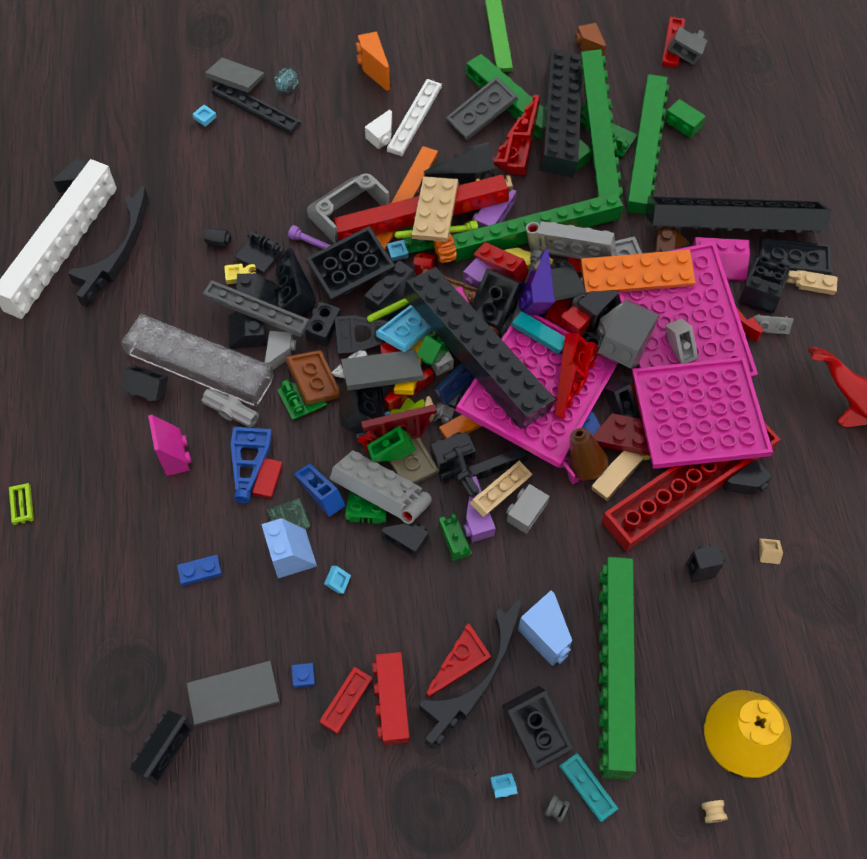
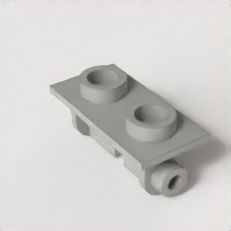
[753,314,794,334]
[433,394,459,424]

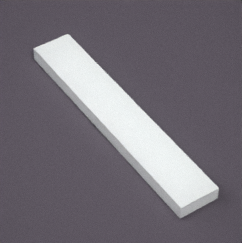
[387,79,442,156]

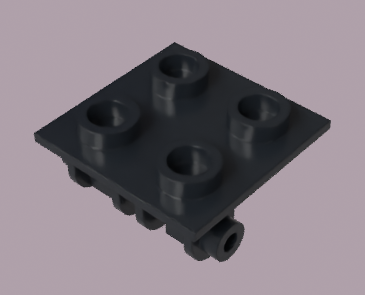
[235,231,284,273]

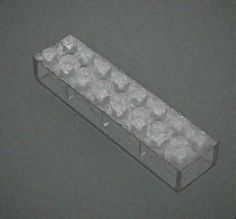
[121,313,274,407]

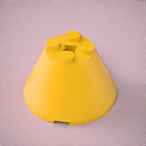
[704,690,791,778]

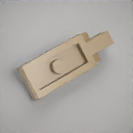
[786,270,838,295]

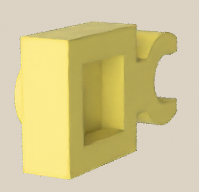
[224,264,256,284]

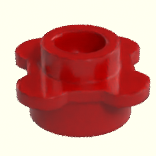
[358,431,377,451]

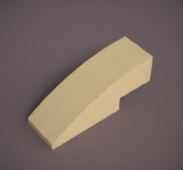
[592,451,644,502]

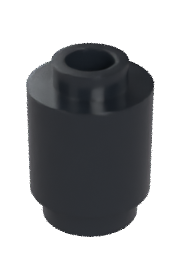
[204,228,231,248]

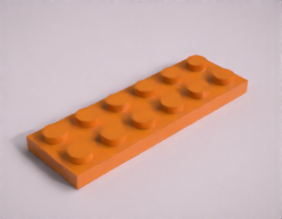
[580,250,696,295]

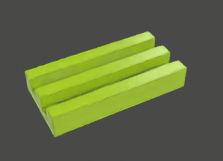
[9,483,34,525]

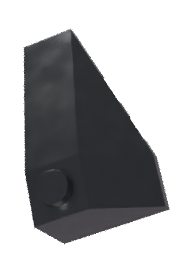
[424,142,495,184]
[273,248,316,315]

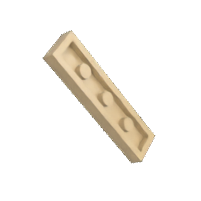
[470,461,533,518]

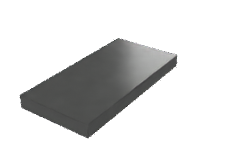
[446,76,518,141]
[341,349,423,391]
[187,661,280,726]

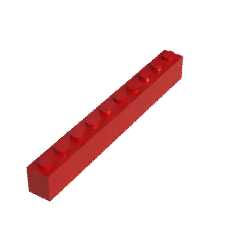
[334,174,509,241]

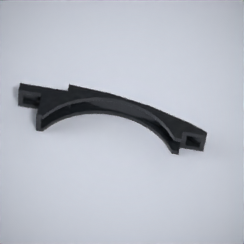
[68,186,148,307]
[419,598,522,748]

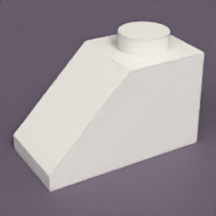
[365,110,392,149]

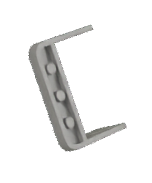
[307,174,390,244]

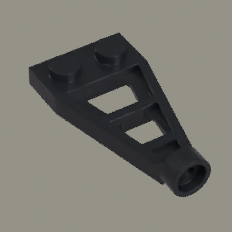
[334,315,389,354]

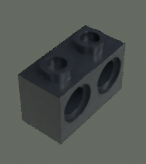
[305,302,341,347]

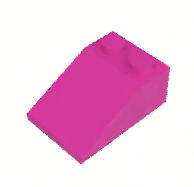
[148,415,192,476]

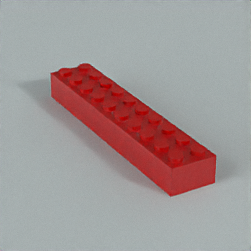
[601,422,781,552]

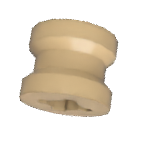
[701,800,728,823]

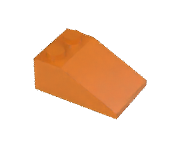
[356,32,390,91]

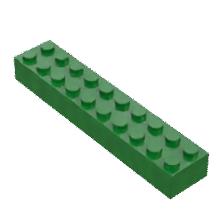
[598,557,636,780]

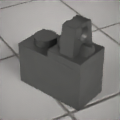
[667,27,707,65]

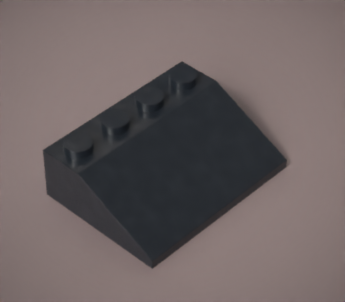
[306,226,395,300]

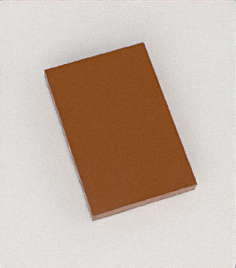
[286,350,340,405]

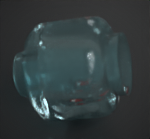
[274,68,298,93]

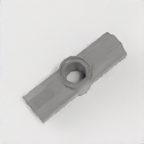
[202,388,259,428]

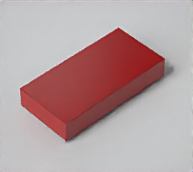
[252,458,283,499]

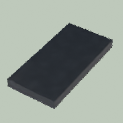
[759,237,832,276]

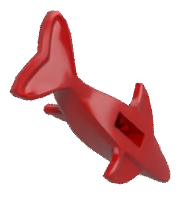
[808,346,867,427]

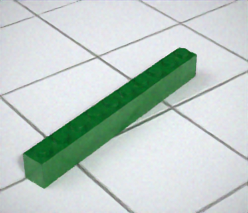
[581,49,623,198]
[466,54,592,171]
[626,74,669,215]
[452,192,623,262]

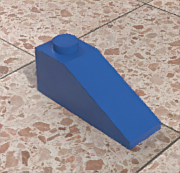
[294,463,345,517]

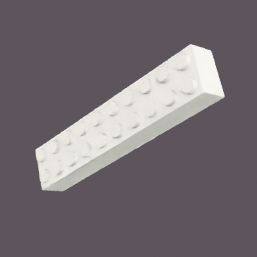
[0,159,116,319]

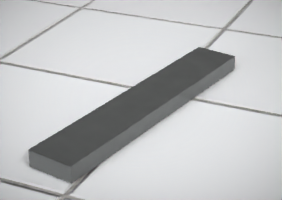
[202,280,310,337]

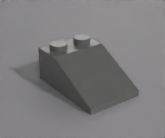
[598,300,660,368]

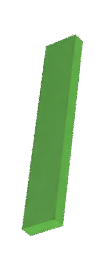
[485,0,513,72]

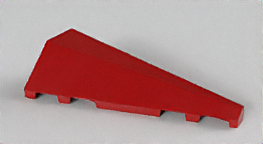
[493,95,540,175]
[555,333,601,419]

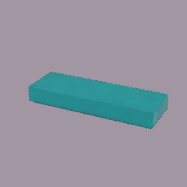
[511,311,565,355]
[559,753,619,823]

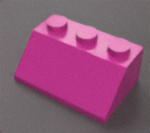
[693,237,750,282]

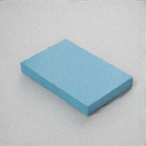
[376,305,433,353]

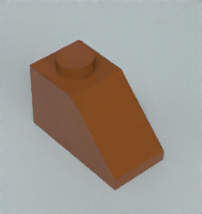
[575,23,606,56]

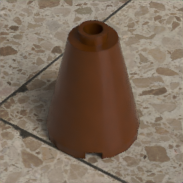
[569,428,608,481]

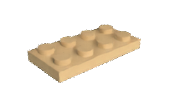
[412,177,458,242]

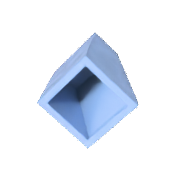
[262,518,317,578]
[518,590,572,667]

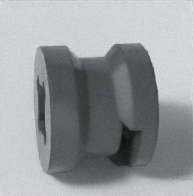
[544,794,570,823]

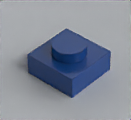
[292,663,315,688]

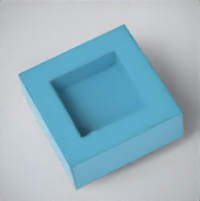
[192,105,217,127]
[387,240,408,262]
[324,566,351,594]
[490,773,517,798]

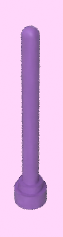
[288,225,331,249]

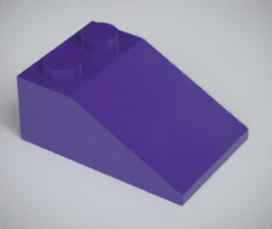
[518,249,555,315]

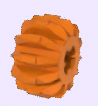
[433,233,457,263]

